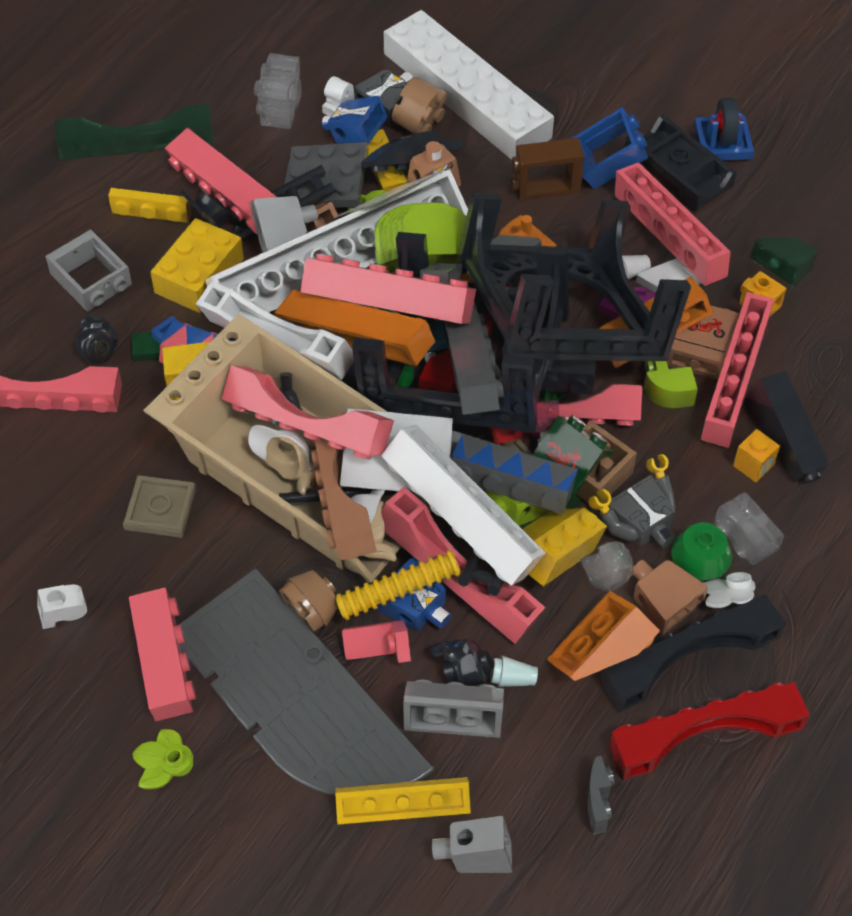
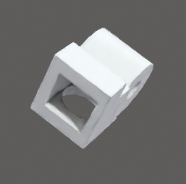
[322,76,355,115]
[37,584,87,629]

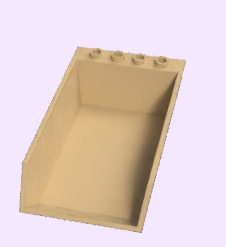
[144,314,431,583]

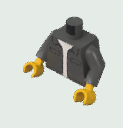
[588,454,676,549]

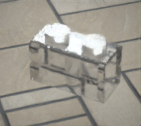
[714,492,784,565]

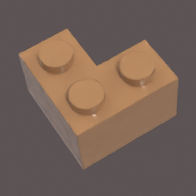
[576,420,637,504]

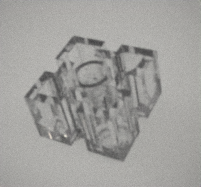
[254,53,302,129]

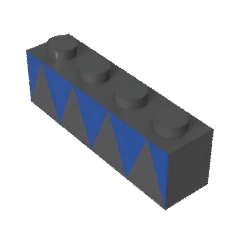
[451,434,578,514]

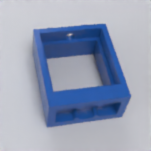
[573,107,648,189]

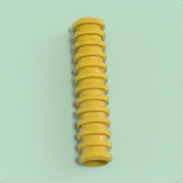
[336,550,461,620]

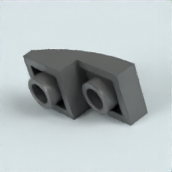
[587,756,614,835]

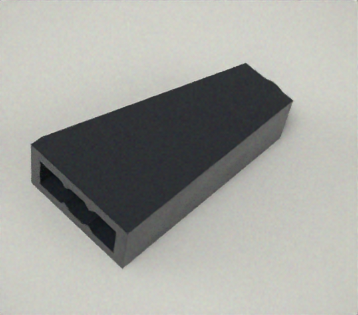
[744,371,829,483]

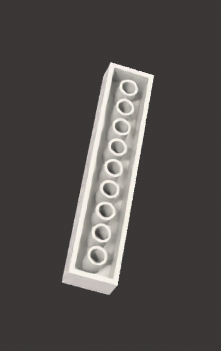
[205,169,468,313]

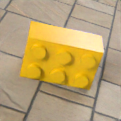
[150,218,244,313]

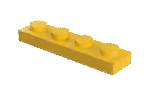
[335,777,471,824]

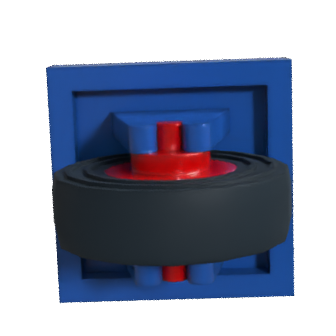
[694,98,754,161]

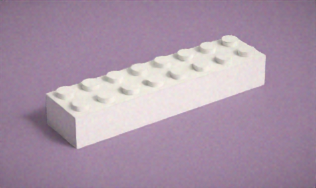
[384,10,554,160]

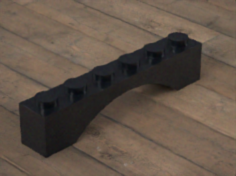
[600,594,786,713]

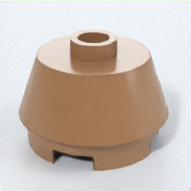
[279,570,339,632]

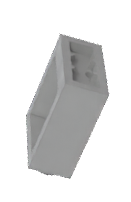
[46,229,132,312]

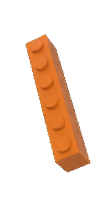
[274,290,435,366]

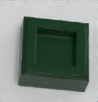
[132,332,160,361]

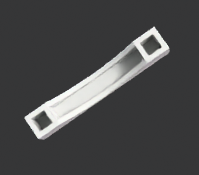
[196,281,354,380]

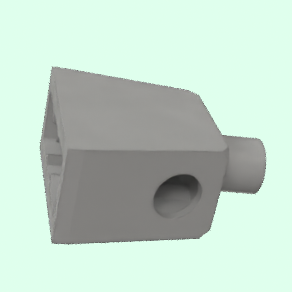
[249,196,318,253]
[432,816,512,873]

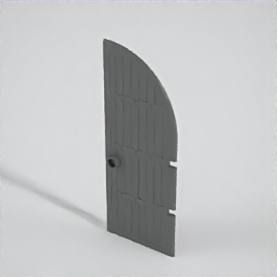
[180,568,434,795]

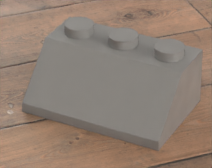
[403,679,504,738]

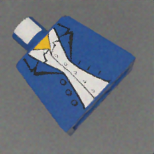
[322,95,388,145]
[376,556,452,631]

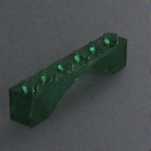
[55,104,214,160]

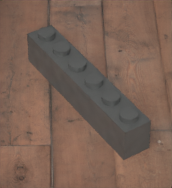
[443,303,504,415]

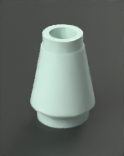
[490,656,538,687]

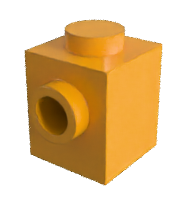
[739,271,787,316]

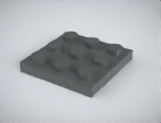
[284,142,369,208]

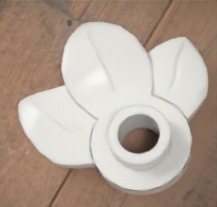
[704,572,755,608]

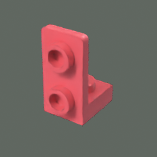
[342,620,411,663]

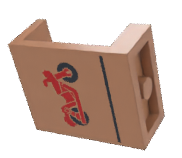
[667,306,740,380]

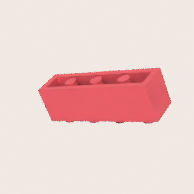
[129,587,196,722]

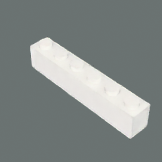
[381,425,546,586]

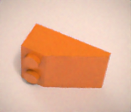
[546,591,660,681]

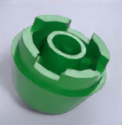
[671,522,732,583]

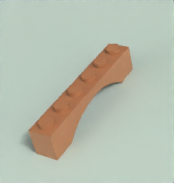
[308,412,377,561]

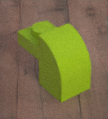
[643,361,698,408]

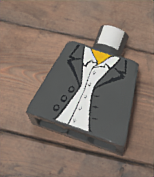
[354,70,413,128]

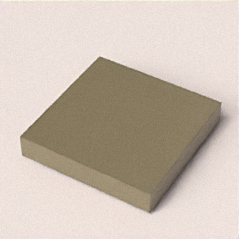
[123,475,196,538]

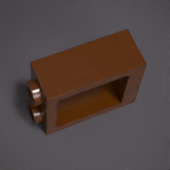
[511,138,584,201]

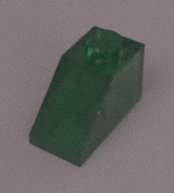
[751,237,818,287]

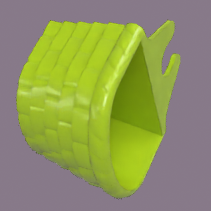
[374,203,466,273]

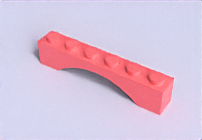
[221,365,394,460]
[0,366,122,413]
[537,384,642,426]
[381,487,546,644]

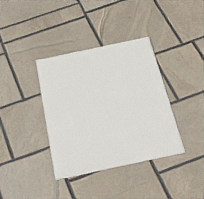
[340,409,453,493]

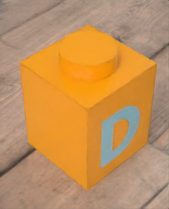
[733,429,780,482]

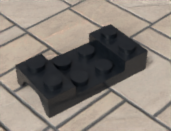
[625,114,736,211]

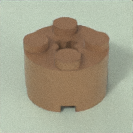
[392,77,448,134]

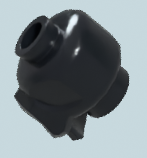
[74,313,118,363]
[429,639,493,686]

